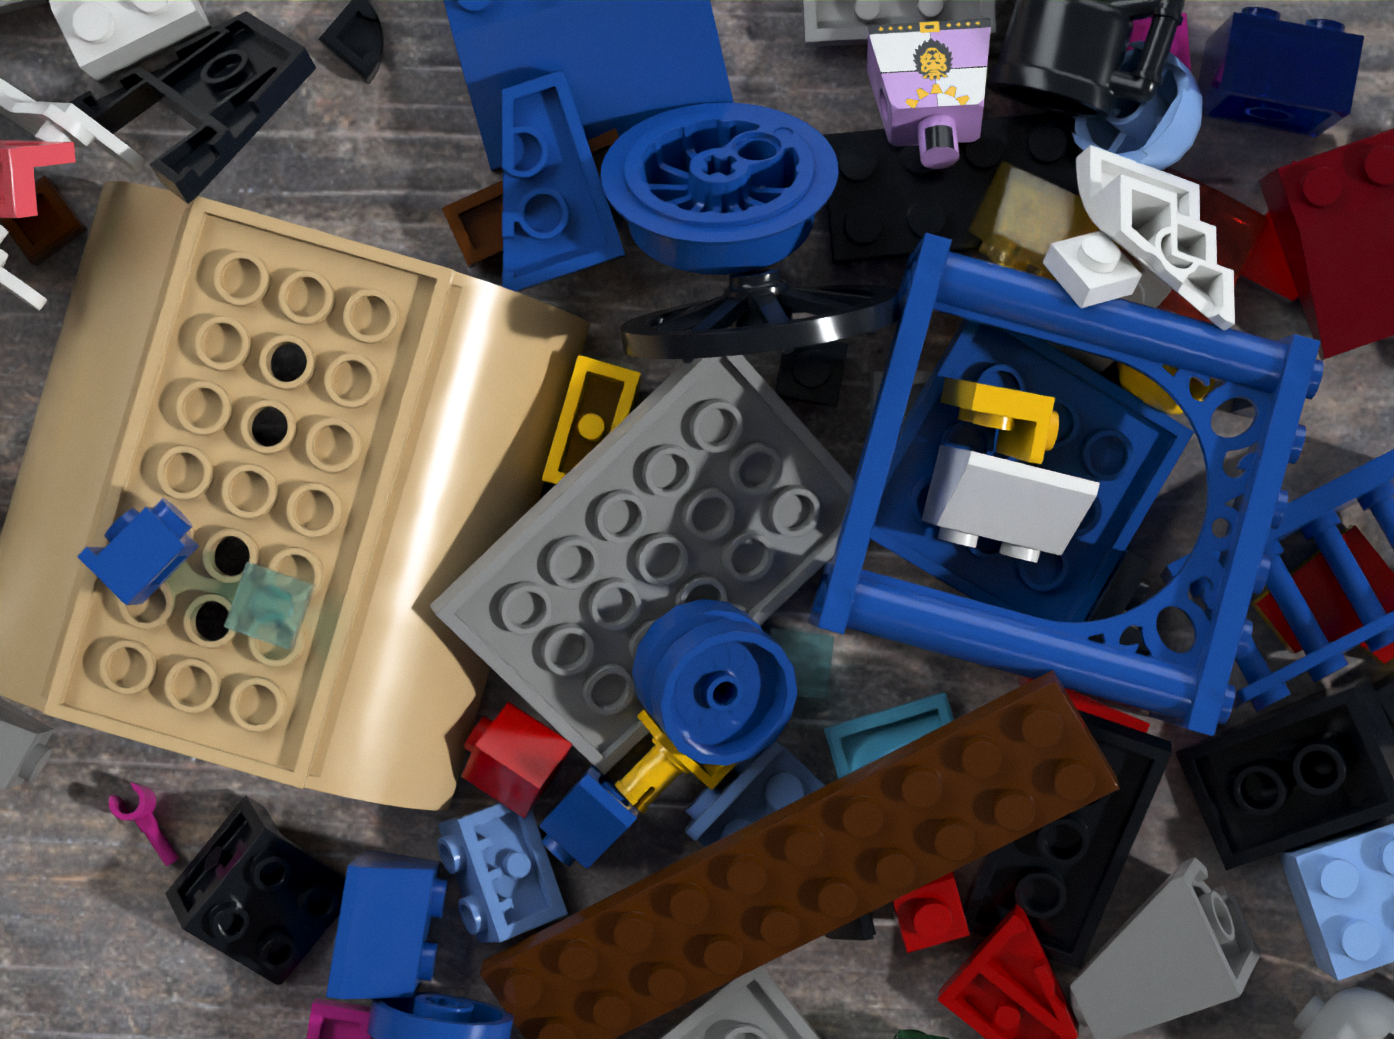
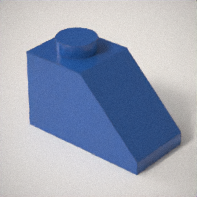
[539,764,639,869]

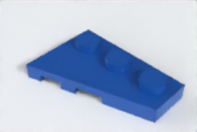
[502,69,626,293]

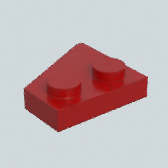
[937,904,1079,1039]

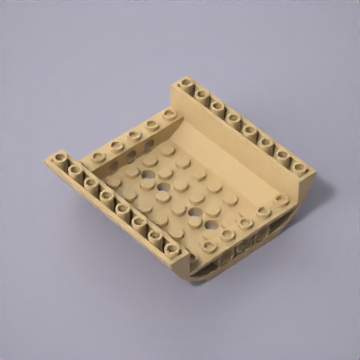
[0,181,590,811]

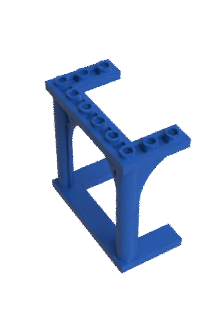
[808,233,1324,736]

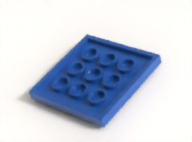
[870,319,1194,623]

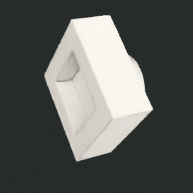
[1042,230,1142,309]

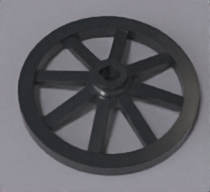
[620,268,901,364]

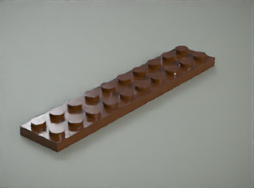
[480,670,1120,1039]

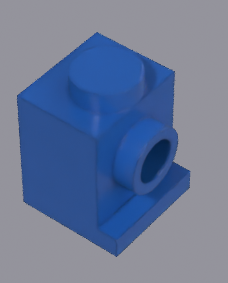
[77,498,199,605]

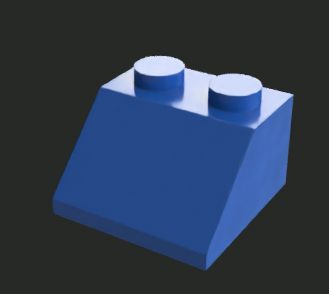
[326,849,449,999]

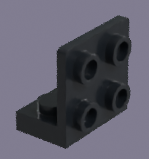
[165,795,346,985]

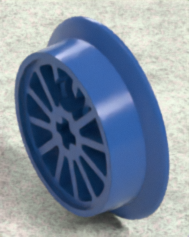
[600,103,839,275]

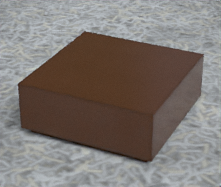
[0,175,87,266]

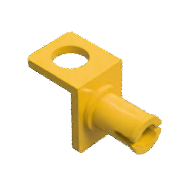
[614,709,738,814]

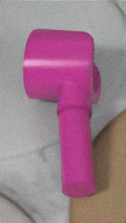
[108,783,179,866]

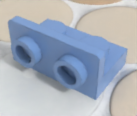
[685,739,826,847]
[437,802,568,943]

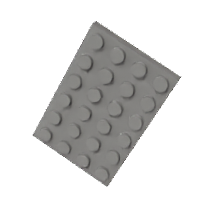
[430,355,854,775]

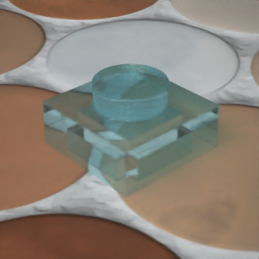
[224,562,316,650]
[770,628,835,700]

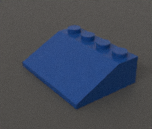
[443,0,734,172]

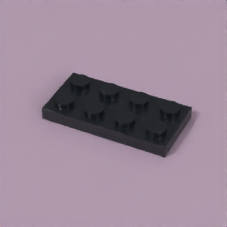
[823,112,1087,264]
[962,709,1172,969]

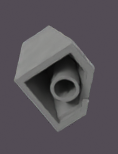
[1070,857,1261,1039]

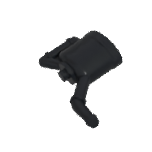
[987,0,1185,119]

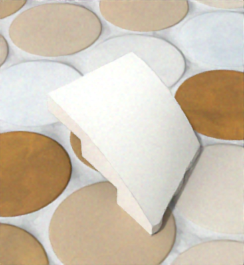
[1076,145,1235,331]

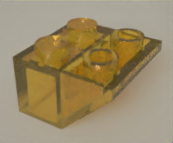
[969,161,1122,281]

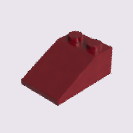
[1258,128,1394,360]

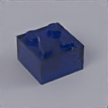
[1198,7,1364,137]

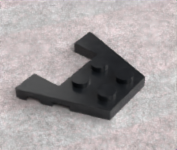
[70,11,316,204]

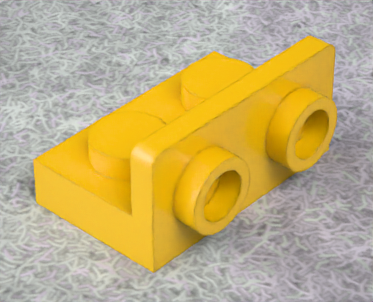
[940,377,1059,464]

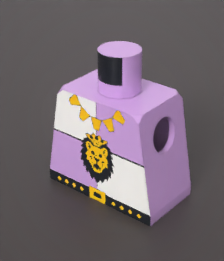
[866,18,991,169]

